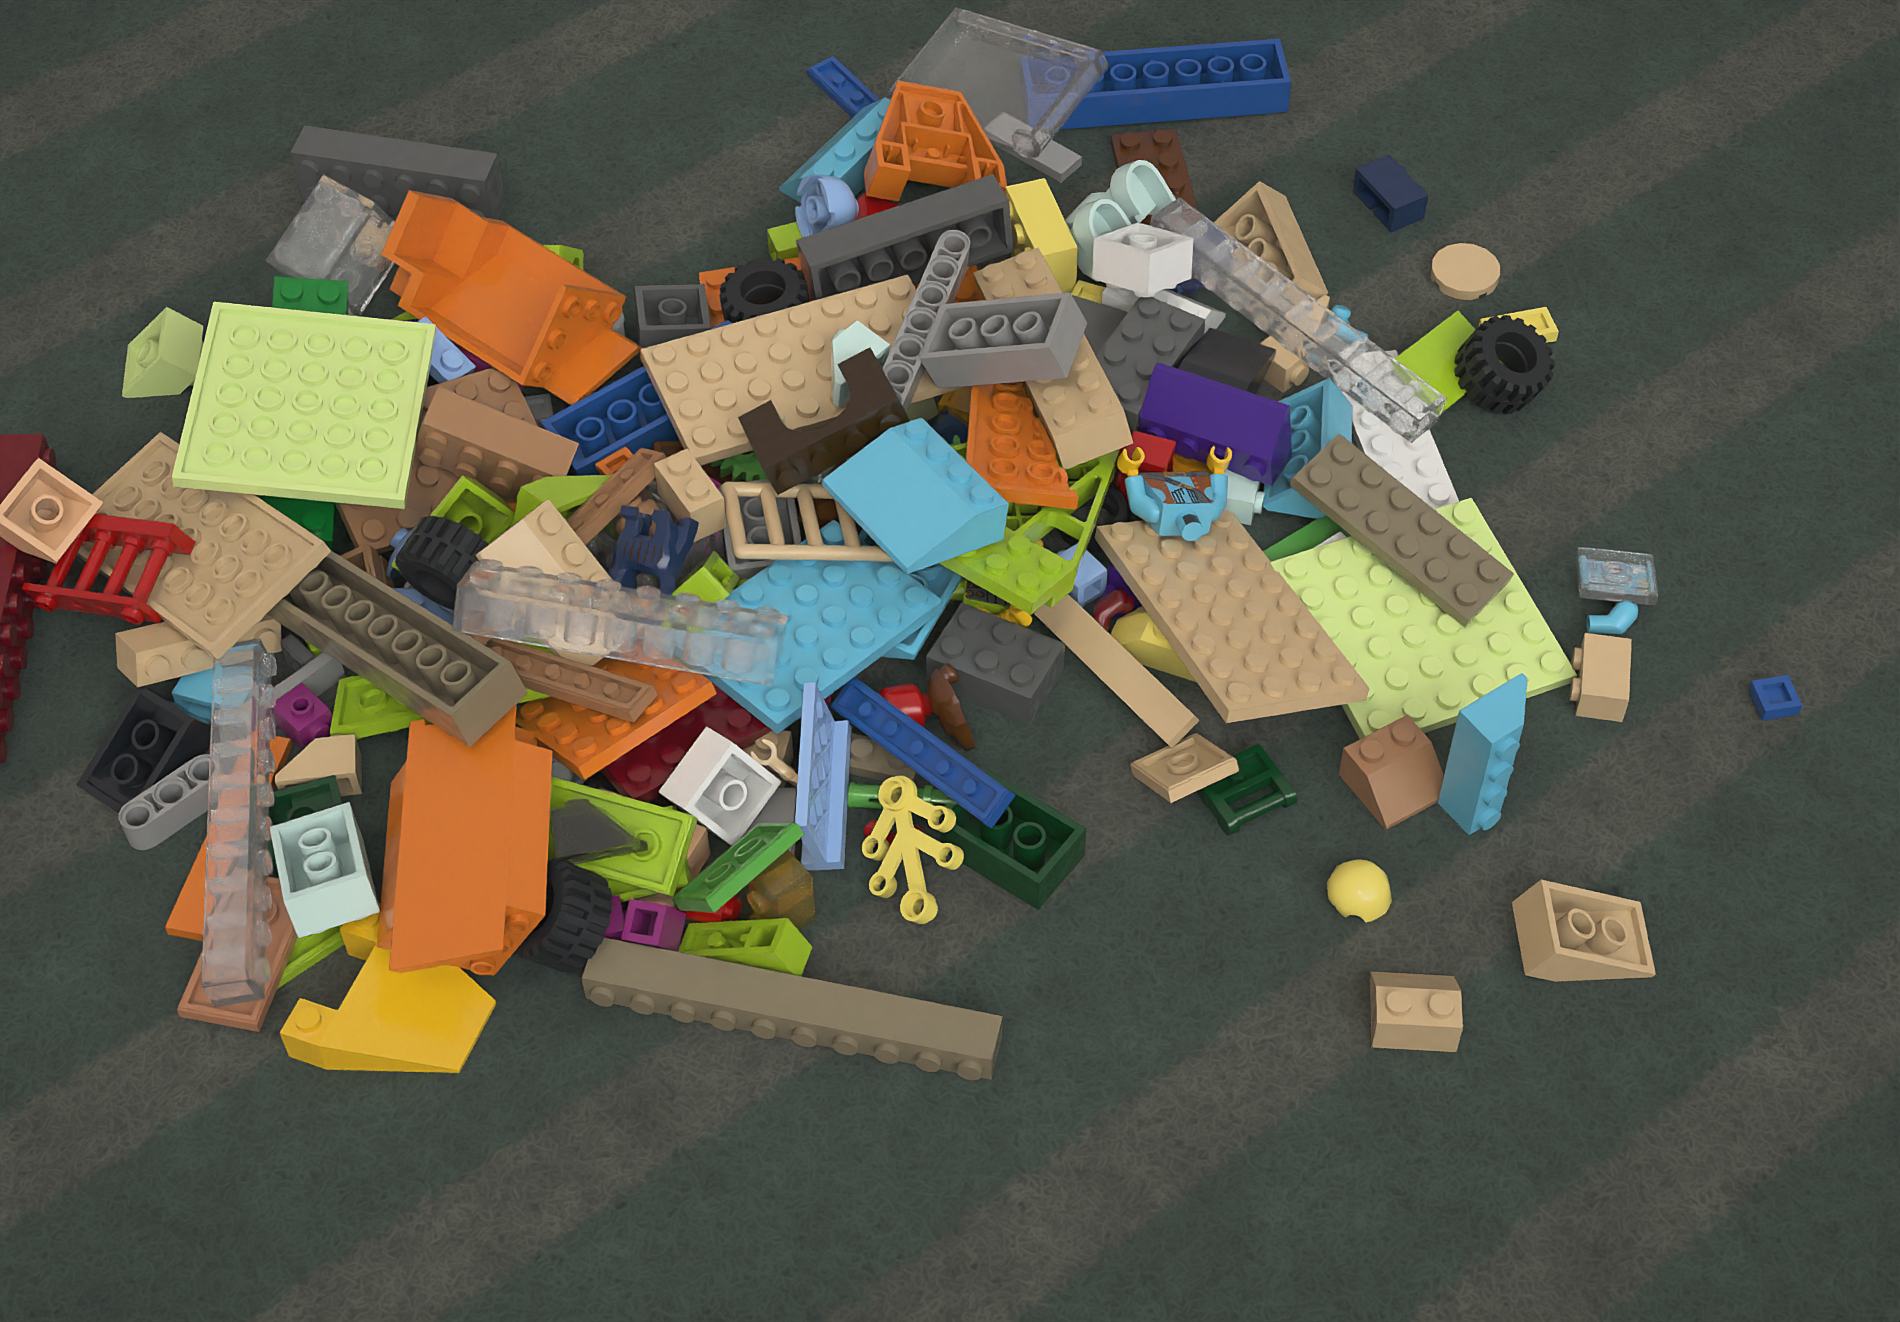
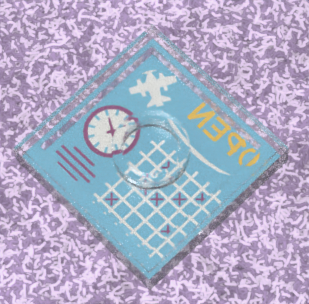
[1576,547,1658,606]

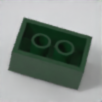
[940,769,1087,910]

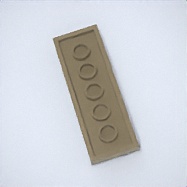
[1290,433,1514,627]

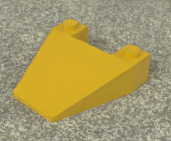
[280,903,496,1073]

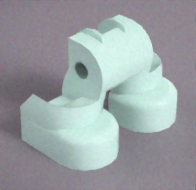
[1065,160,1181,282]

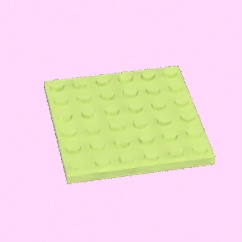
[172,302,436,509]
[1270,498,1577,739]

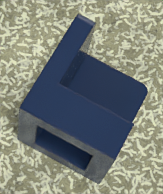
[929,405,968,444]

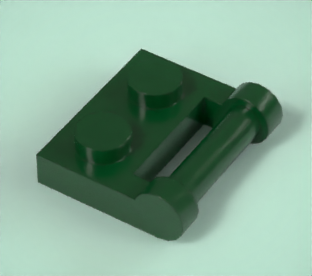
[1197,744,1297,836]

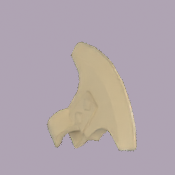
[750,739,798,788]

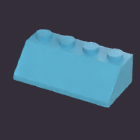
[779,97,890,203]
[1263,378,1353,519]
[1438,673,1527,835]

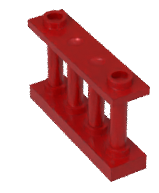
[21,514,196,625]

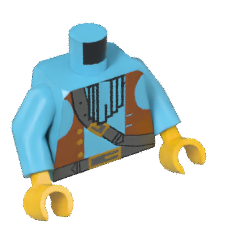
[1117,446,1232,541]

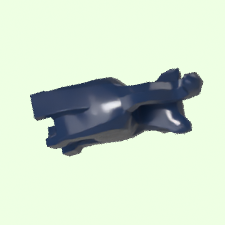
[607,505,699,631]

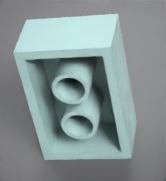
[270,802,380,938]

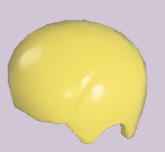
[1327,859,1392,922]

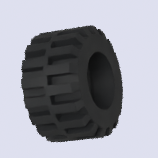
[719,258,810,324]
[1454,315,1555,414]
[395,516,497,613]
[515,858,613,973]

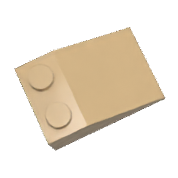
[1512,880,1656,982]

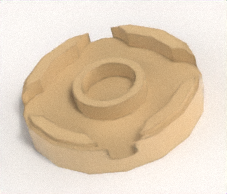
[1431,243,1500,300]

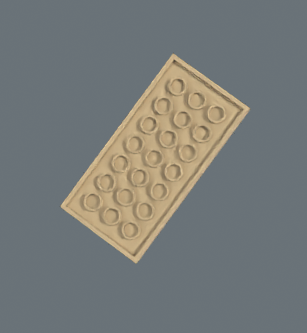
[640,275,964,466]
[77,432,331,661]
[1095,510,1370,723]

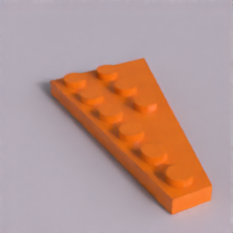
[965,382,1079,510]

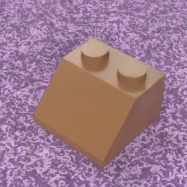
[1339,714,1444,830]

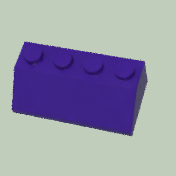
[1139,362,1292,486]

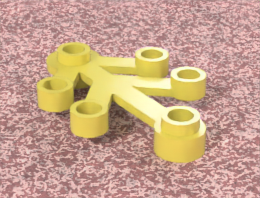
[862,776,964,924]

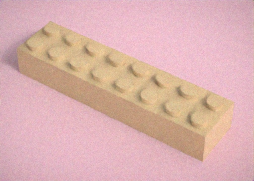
[973,247,1133,470]

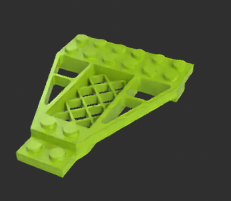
[845,442,1120,615]

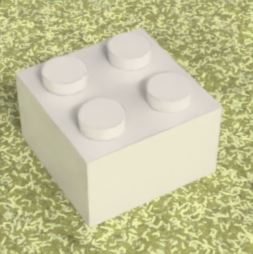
[1092,222,1194,297]
[659,726,781,846]

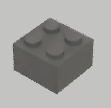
[634,284,711,363]

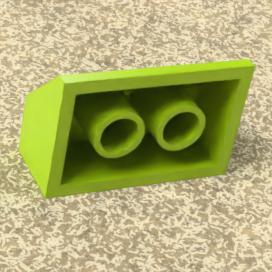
[391,475,515,572]

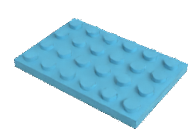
[667,520,943,734]

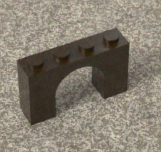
[738,347,910,495]

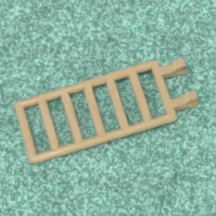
[721,481,894,562]

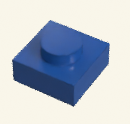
[1748,675,1803,721]

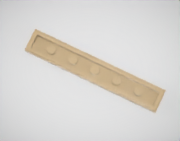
[1034,594,1200,748]

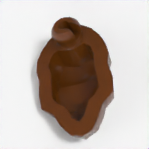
[928,663,976,751]

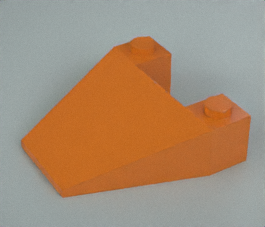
[863,80,1007,201]

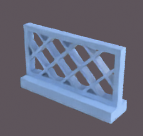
[795,682,852,870]

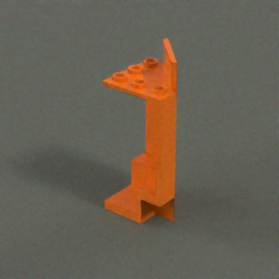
[381,190,643,405]
[377,704,553,976]

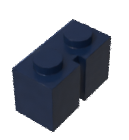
[1353,155,1428,232]

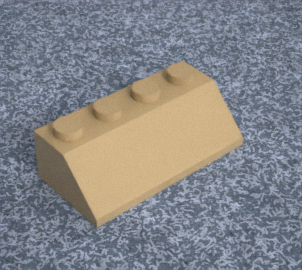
[1211,181,1328,324]
[475,499,646,666]

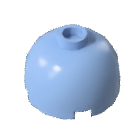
[795,175,859,238]

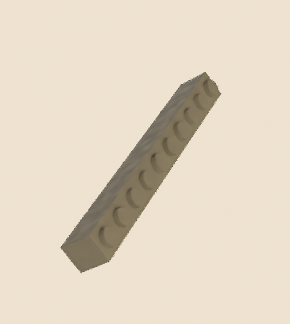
[582,938,1003,1080]

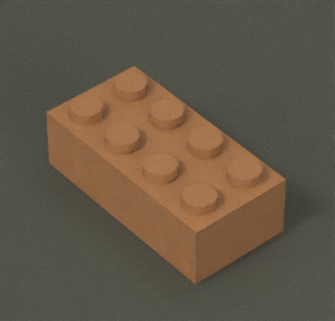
[414,386,579,498]

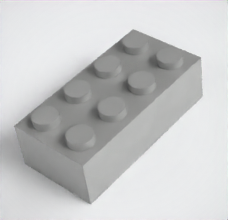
[919,292,1087,388]

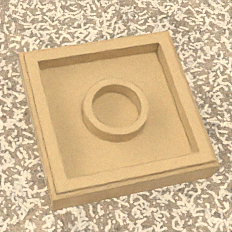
[1130,733,1239,803]

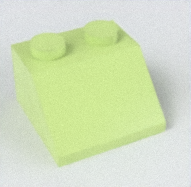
[122,307,204,398]

